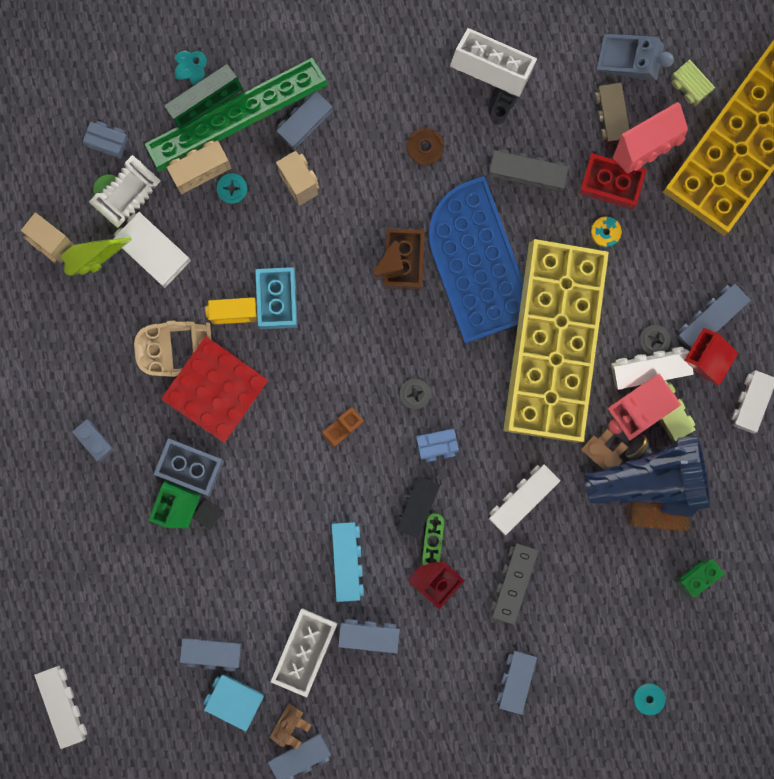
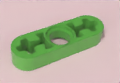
[422,514,444,565]

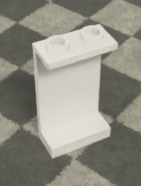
[113,212,191,288]

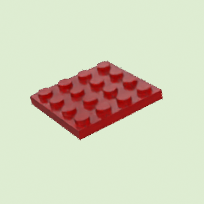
[161,336,268,443]

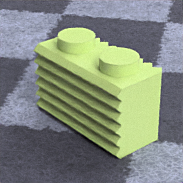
[671,60,715,106]

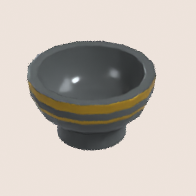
[625,434,652,460]

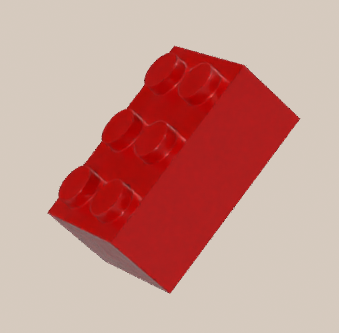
[579,153,647,210]

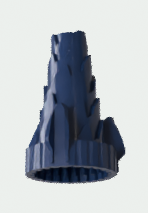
[585,435,710,517]

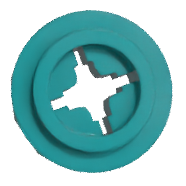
[217,173,247,204]

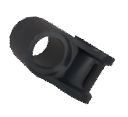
[490,89,518,124]

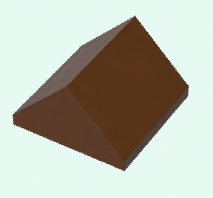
[373,240,403,280]

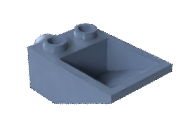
[597,34,674,81]

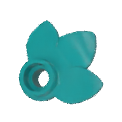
[174,51,207,86]

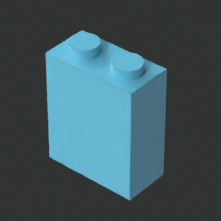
[203,674,265,731]

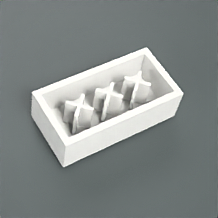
[450,28,537,97]
[271,609,338,697]

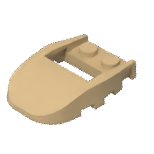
[134,321,211,377]

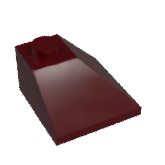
[407,561,465,610]

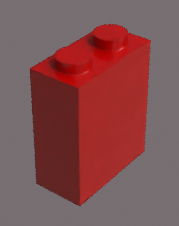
[684,328,738,386]

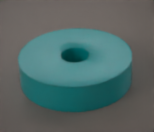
[633,683,665,715]

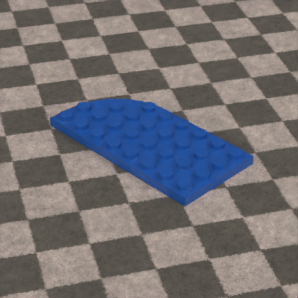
[429,176,524,344]

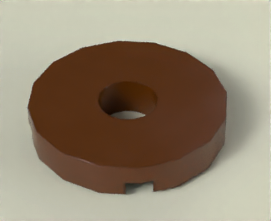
[407,128,444,166]

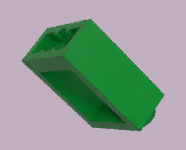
[675,559,725,598]

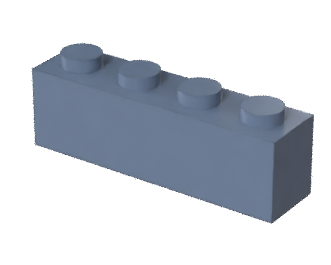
[676,284,750,351]

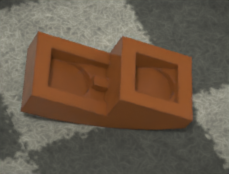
[321,407,364,448]

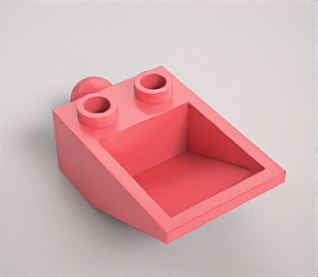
[608,373,681,440]

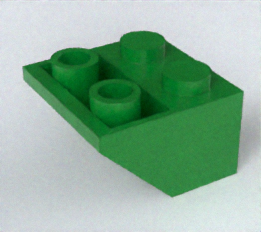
[148,479,202,528]

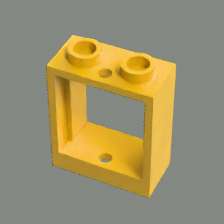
[205,298,258,325]

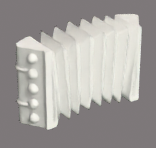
[89,155,161,228]

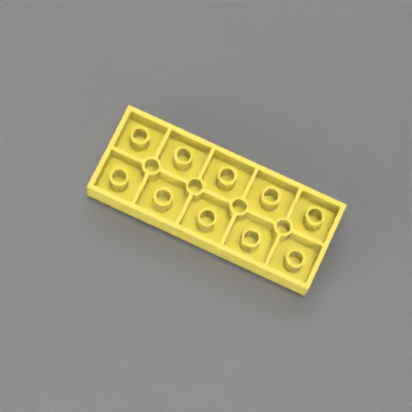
[503,239,609,443]

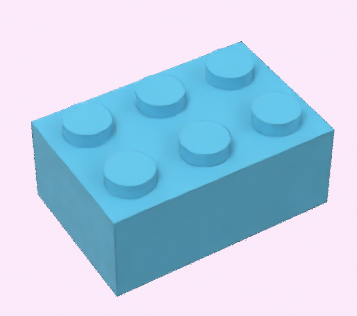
[256,267,298,329]

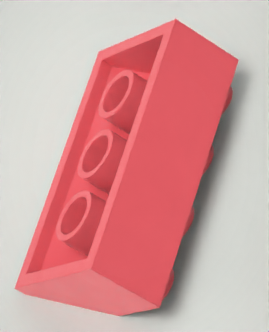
[613,102,688,174]

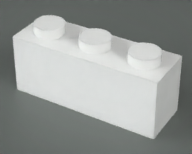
[731,370,774,434]

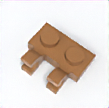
[581,429,628,471]
[270,703,311,749]

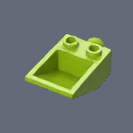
[60,237,132,276]

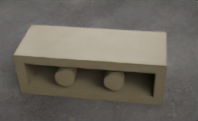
[595,83,629,145]

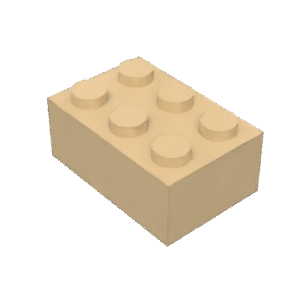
[167,140,232,195]
[276,151,319,206]
[21,212,74,263]

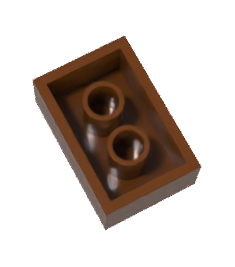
[384,228,425,290]

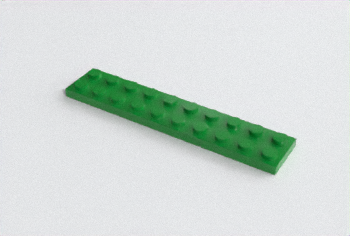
[145,58,328,172]

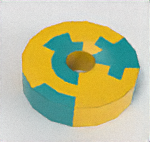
[591,216,622,248]

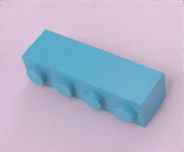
[332,522,364,602]

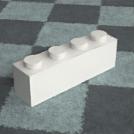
[611,347,693,389]
[489,465,560,536]
[34,666,87,749]

